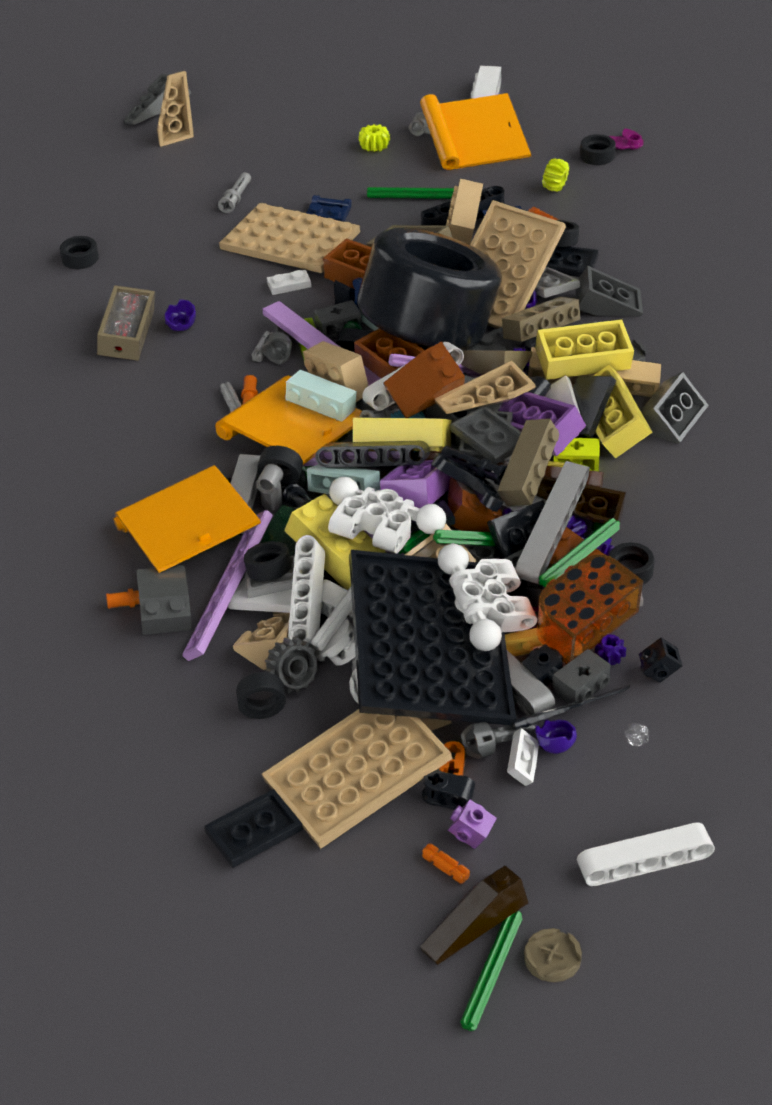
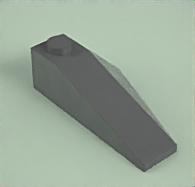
[124,74,192,125]

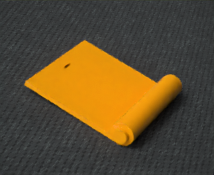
[420,93,531,170]
[215,375,362,465]
[113,465,261,573]

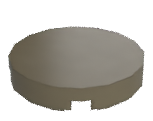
[524,928,582,982]

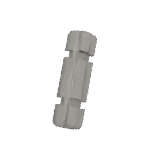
[251,331,273,362]
[220,382,241,412]

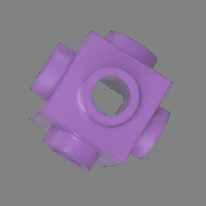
[448,800,497,849]

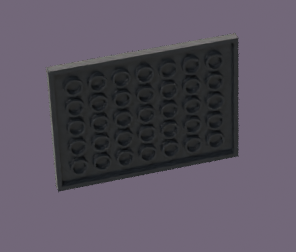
[349,550,516,726]

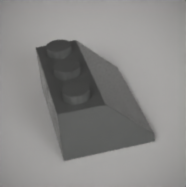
[640,372,709,444]

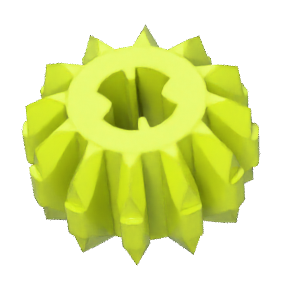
[359,124,390,152]
[542,158,570,192]

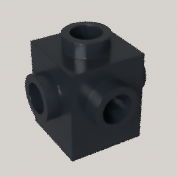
[639,637,683,683]
[522,643,563,686]

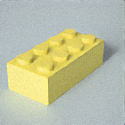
[535,319,634,380]
[594,364,653,458]
[353,418,451,451]
[284,493,387,590]

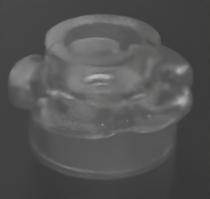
[624,723,649,746]

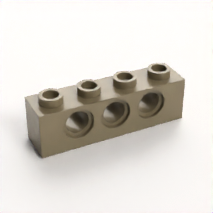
[502,297,580,342]

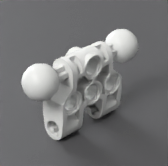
[328,477,447,554]
[438,543,538,651]

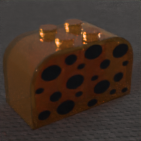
[536,555,643,665]

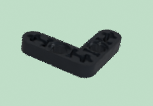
[431,453,504,512]

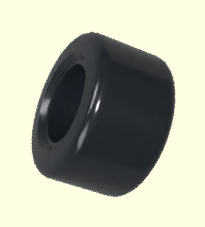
[357,228,502,350]

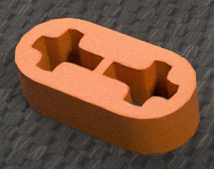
[439,741,465,775]

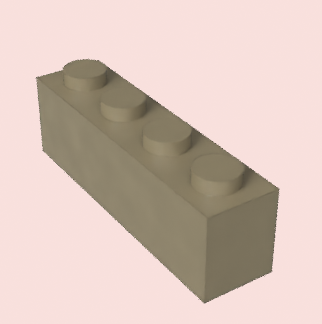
[497,419,559,506]

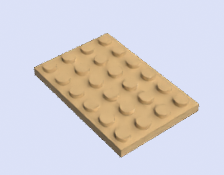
[470,200,566,329]
[219,203,360,273]
[262,709,452,849]

